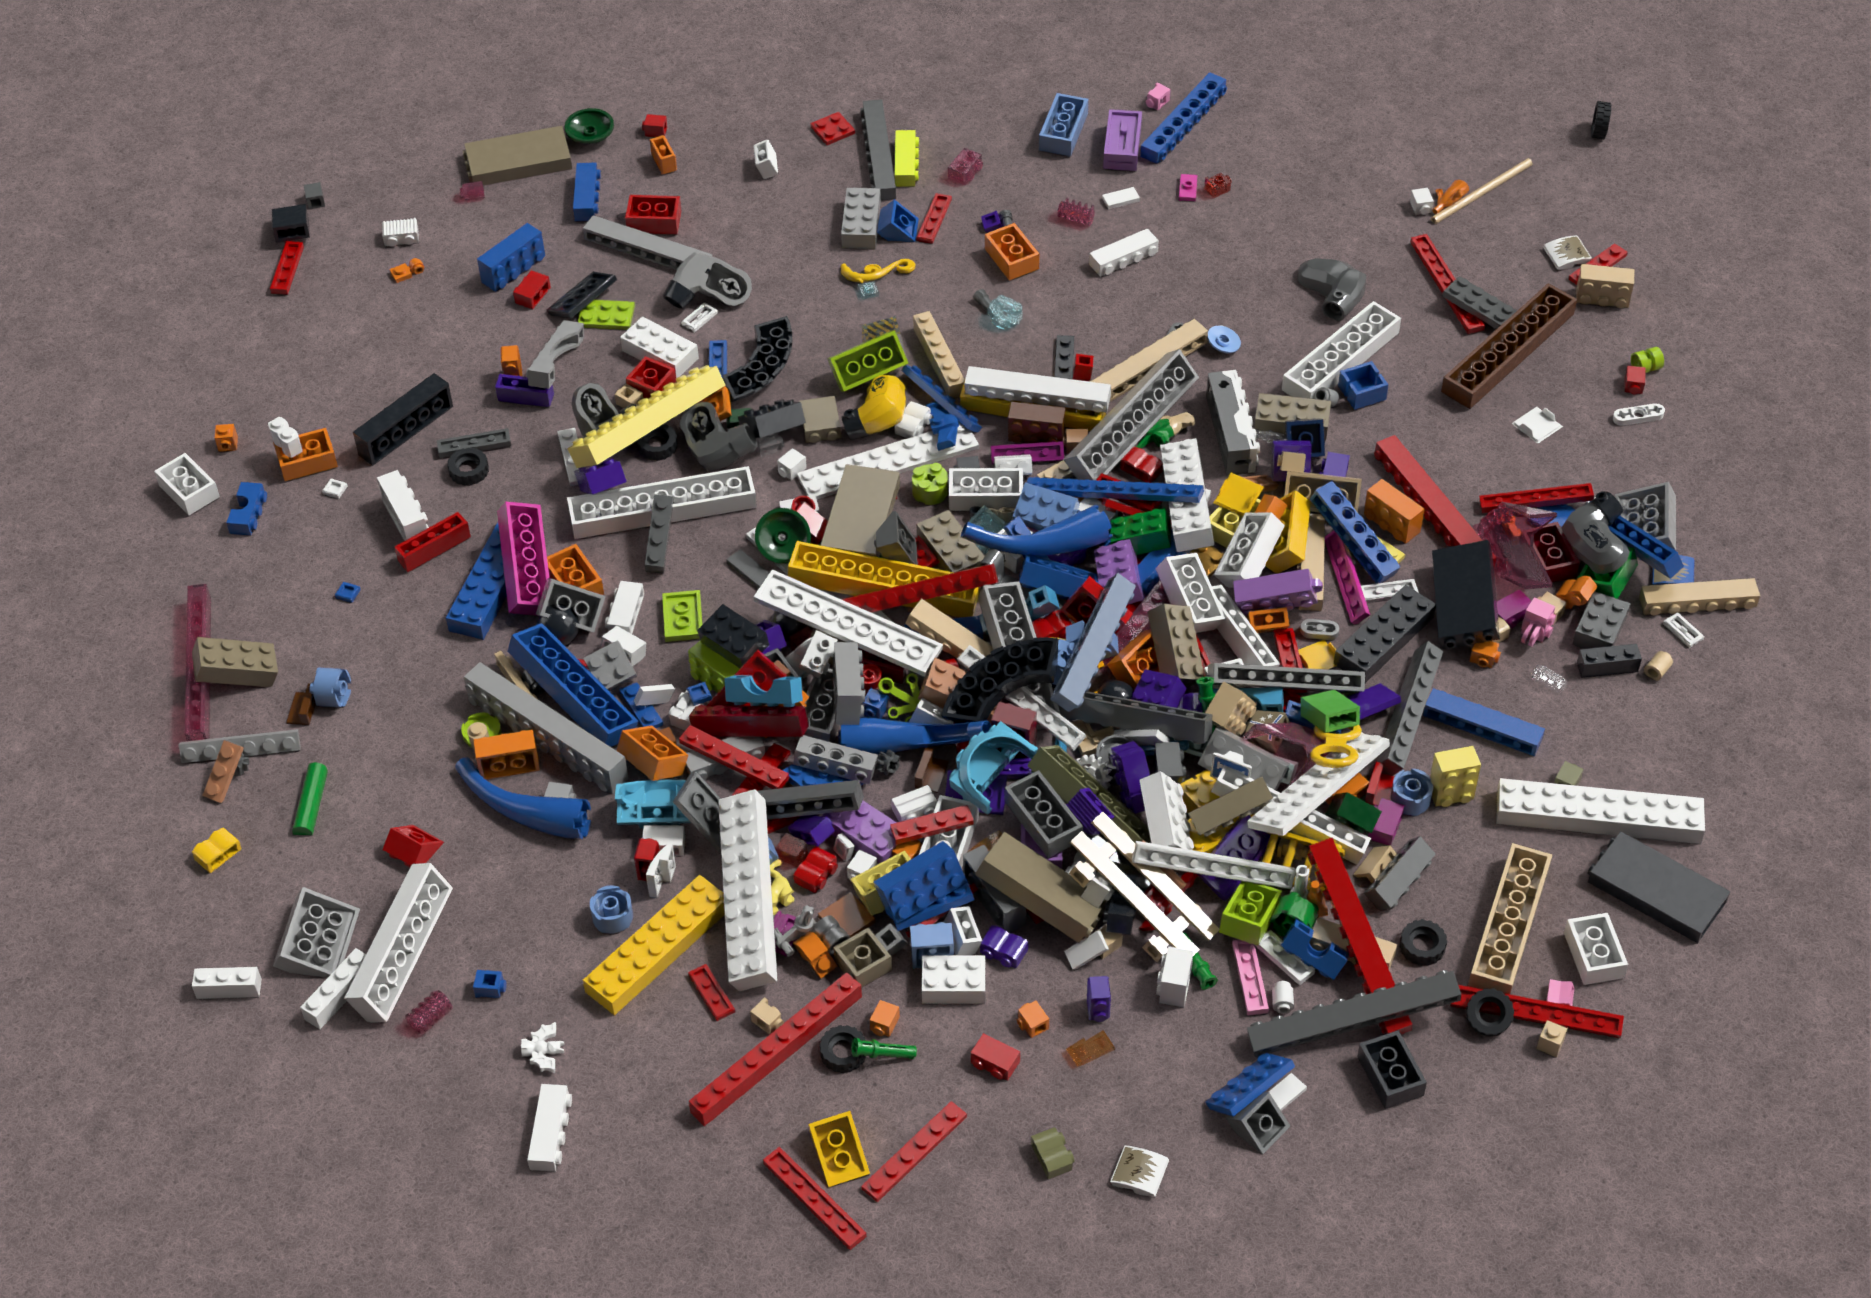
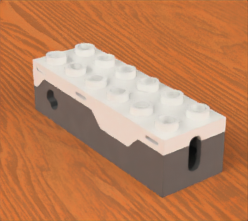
[1206,370,1260,475]

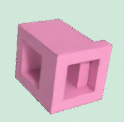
[1146,82,1170,110]

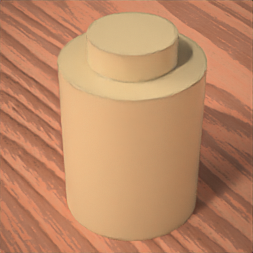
[1644,651,1673,681]
[467,722,489,750]

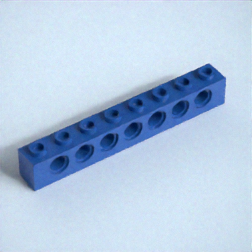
[1140,72,1227,164]

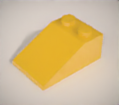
[808,1111,870,1187]

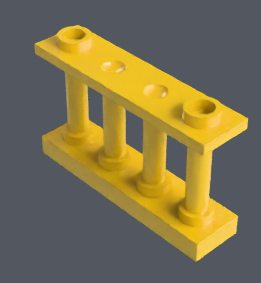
[1262,832,1345,892]

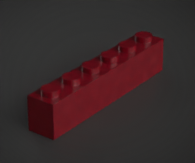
[689,705,809,737]

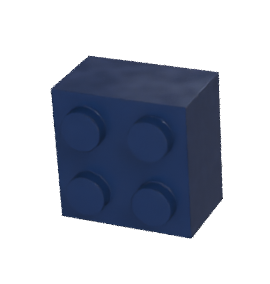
[1285,418,1325,457]

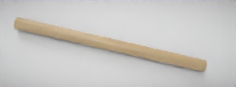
[1431,158,1532,224]

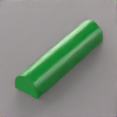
[292,762,328,835]

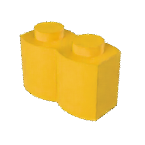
[192,828,241,873]

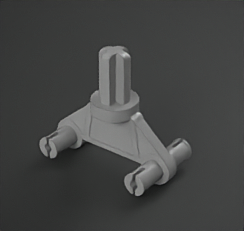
[774,905,817,957]

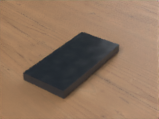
[547,271,617,319]

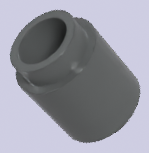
[521,670,545,695]

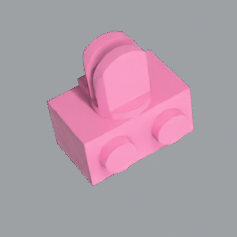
[1521,597,1556,647]

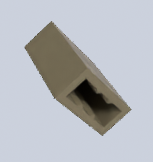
[799,396,841,443]

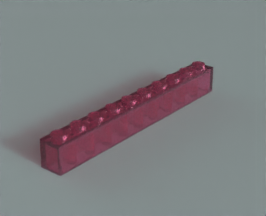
[185,584,211,741]

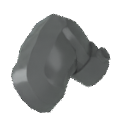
[1297,258,1366,321]
[680,402,757,472]

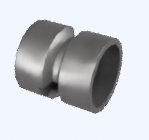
[812,915,850,955]

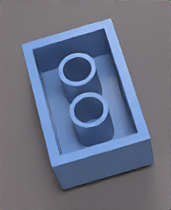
[1013,482,1080,530]

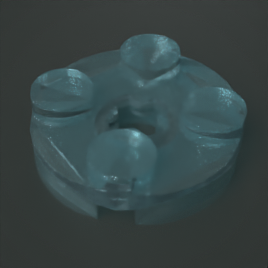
[987,295,1023,330]

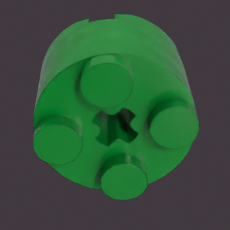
[1270,892,1319,937]

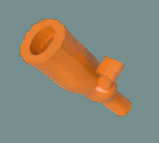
[1432,180,1469,214]
[1307,880,1328,918]

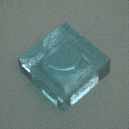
[858,281,879,300]

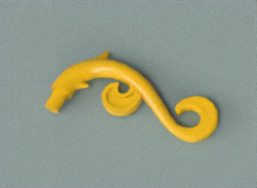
[840,259,915,283]

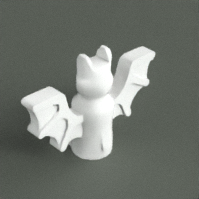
[521,1022,564,1073]

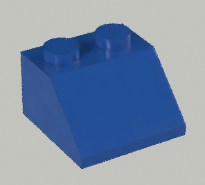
[877,199,919,242]

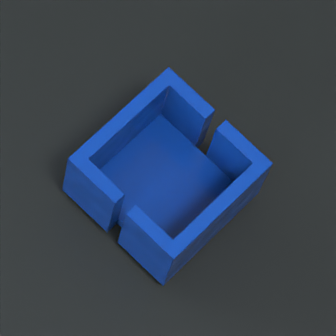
[1338,361,1388,410]

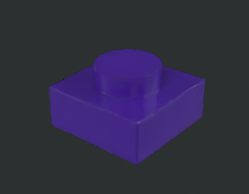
[981,211,1002,233]

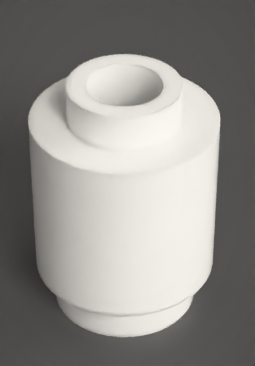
[1272,981,1294,1014]

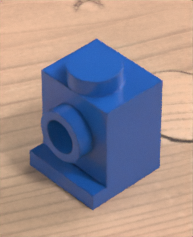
[473,970,507,998]

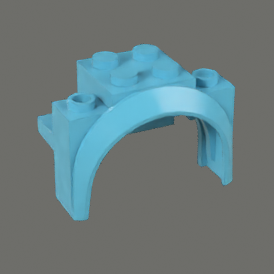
[949,721,1038,815]

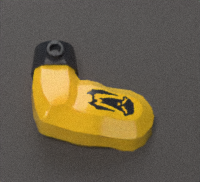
[841,375,906,440]

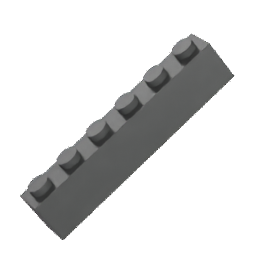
[757,780,864,820]

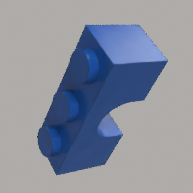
[226,482,267,536]
[1281,919,1349,980]

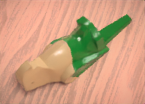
[1136,412,1195,448]

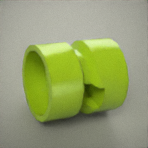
[1630,347,1664,373]

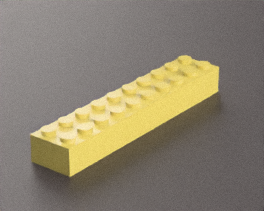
[567,365,725,468]

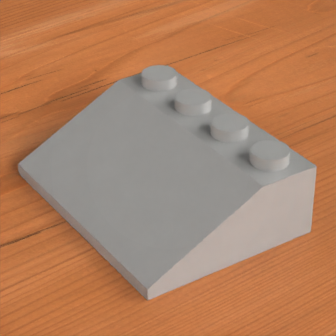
[1615,482,1676,551]
[273,887,360,977]

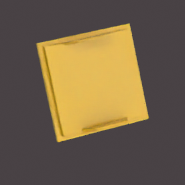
[1213,473,1264,516]
[1298,640,1336,670]

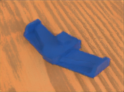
[926,401,959,451]

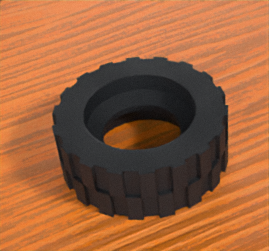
[1591,101,1612,139]
[637,424,678,461]
[447,448,489,486]
[1400,919,1447,966]
[1466,988,1514,1036]
[819,1025,866,1073]

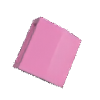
[1546,979,1574,1006]

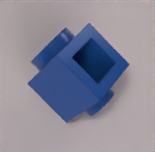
[862,688,889,719]

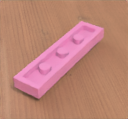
[1232,940,1269,1015]

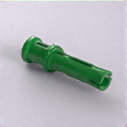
[1196,677,1216,734]
[1183,933,1218,990]
[851,1038,917,1059]

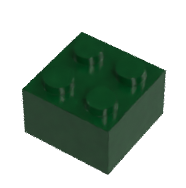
[1325,792,1382,834]

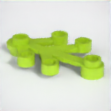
[878,673,920,722]

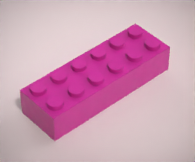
[497,501,549,616]

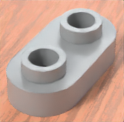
[1300,619,1339,640]

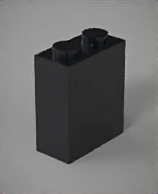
[272,204,310,243]

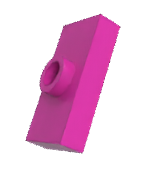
[1179,174,1197,202]

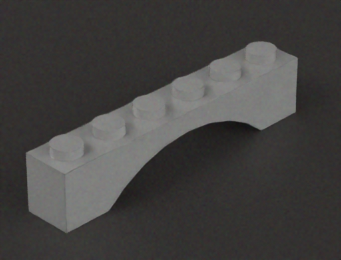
[526,320,584,389]

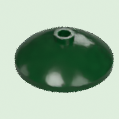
[564,108,614,144]
[755,508,811,564]

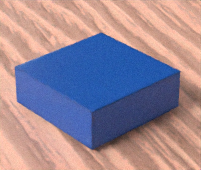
[335,582,361,603]
[686,682,712,706]

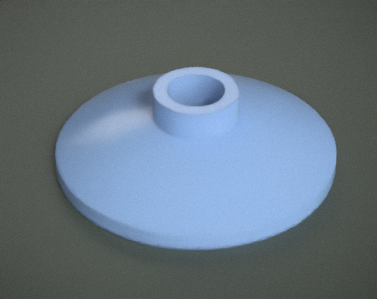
[1207,326,1241,353]

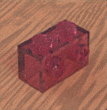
[948,148,983,185]

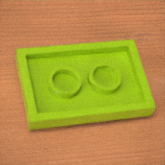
[578,300,635,330]
[662,590,703,642]

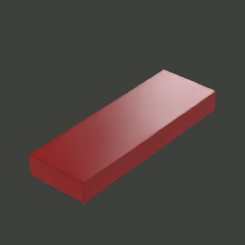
[688,964,735,1021]

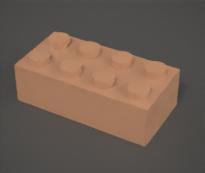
[918,658,1002,723]

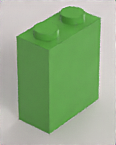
[1301,690,1360,733]

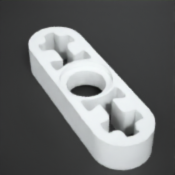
[1613,404,1665,426]

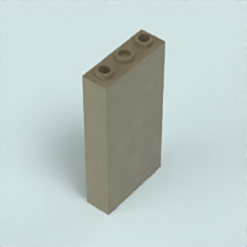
[462,126,572,187]
[821,464,900,557]
[975,832,1107,943]

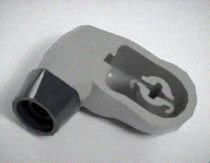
[663,252,752,310]

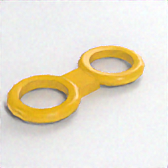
[1310,725,1362,768]

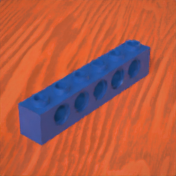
[1310,481,1400,584]

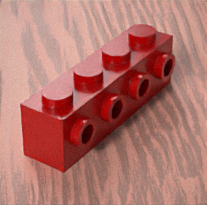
[395,512,471,572]

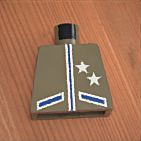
[1245,710,1290,754]

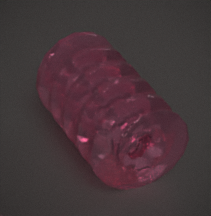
[1057,198,1095,226]
[405,990,453,1034]

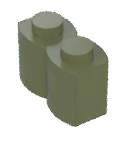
[1031,1127,1075,1179]

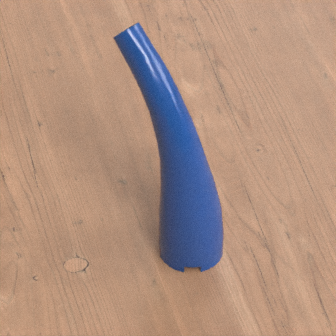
[961,505,1112,555]
[838,718,992,755]
[455,757,591,839]

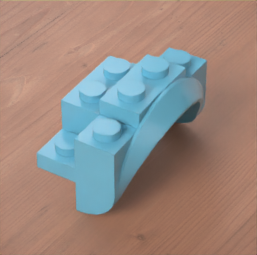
[615,780,691,828]

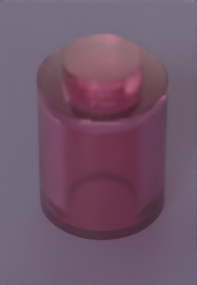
[460,181,485,201]

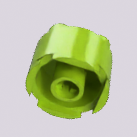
[912,463,949,505]

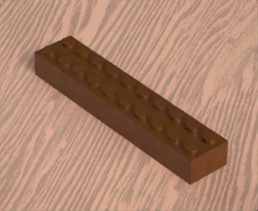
[1441,283,1577,409]

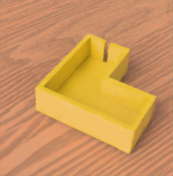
[1180,769,1254,853]

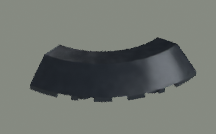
[722,316,793,402]
[941,637,1058,723]

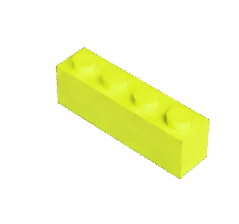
[895,130,919,187]

